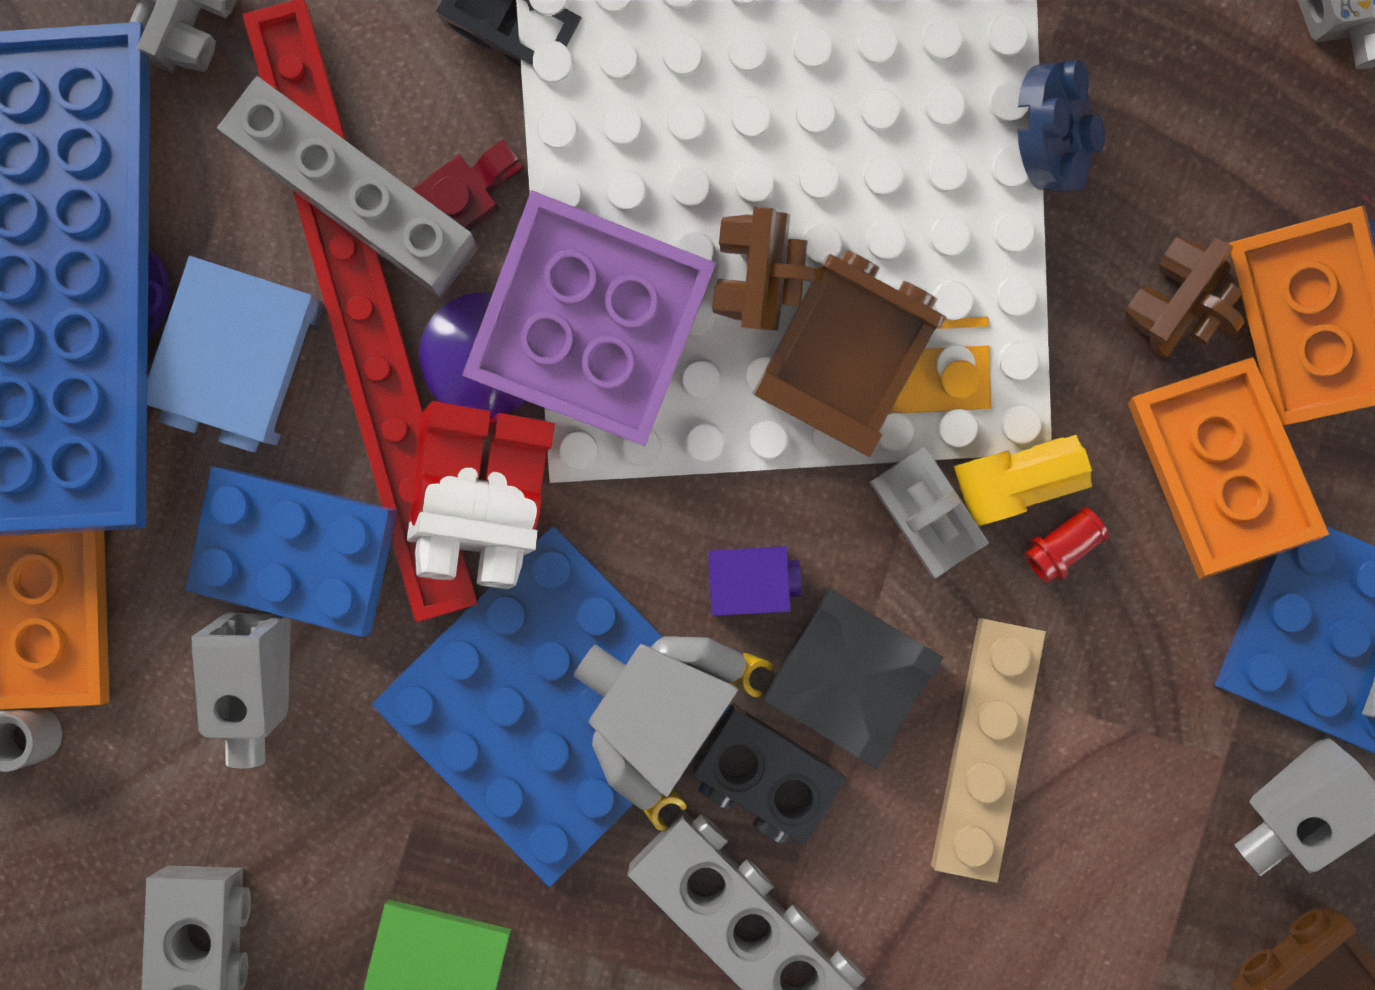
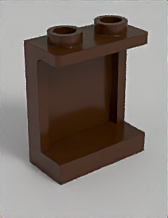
[752,250,946,457]
[1228,905,1375,990]

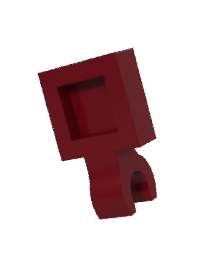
[412,139,524,231]

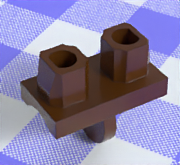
[712,207,824,331]
[1126,236,1244,361]

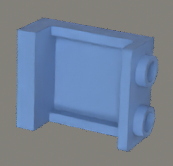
[147,256,326,453]

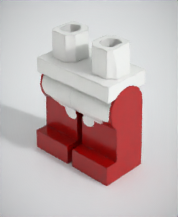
[407,401,555,589]

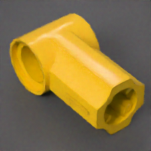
[954,435,1092,526]

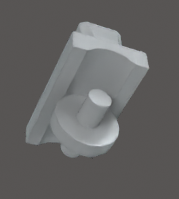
[129,0,237,73]
[869,446,989,579]

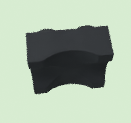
[763,589,944,769]

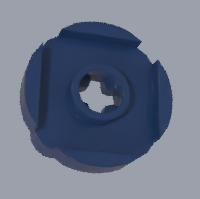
[1017,60,1105,193]

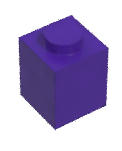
[708,546,801,616]

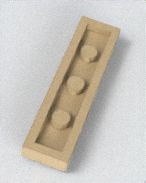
[931,618,1046,883]

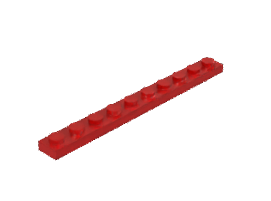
[242,0,478,622]

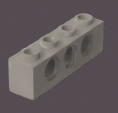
[217,76,479,299]
[628,810,866,990]
[142,865,251,990]

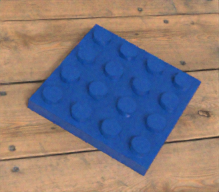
[371,525,731,888]

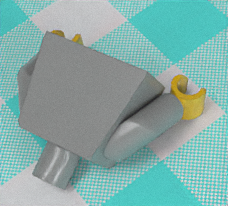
[573,636,773,831]

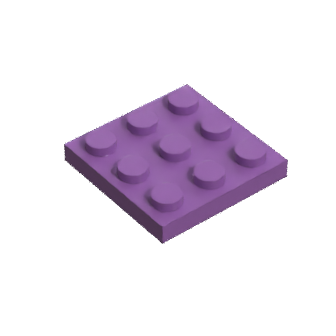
[462,190,716,446]

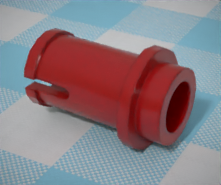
[1024,507,1110,583]

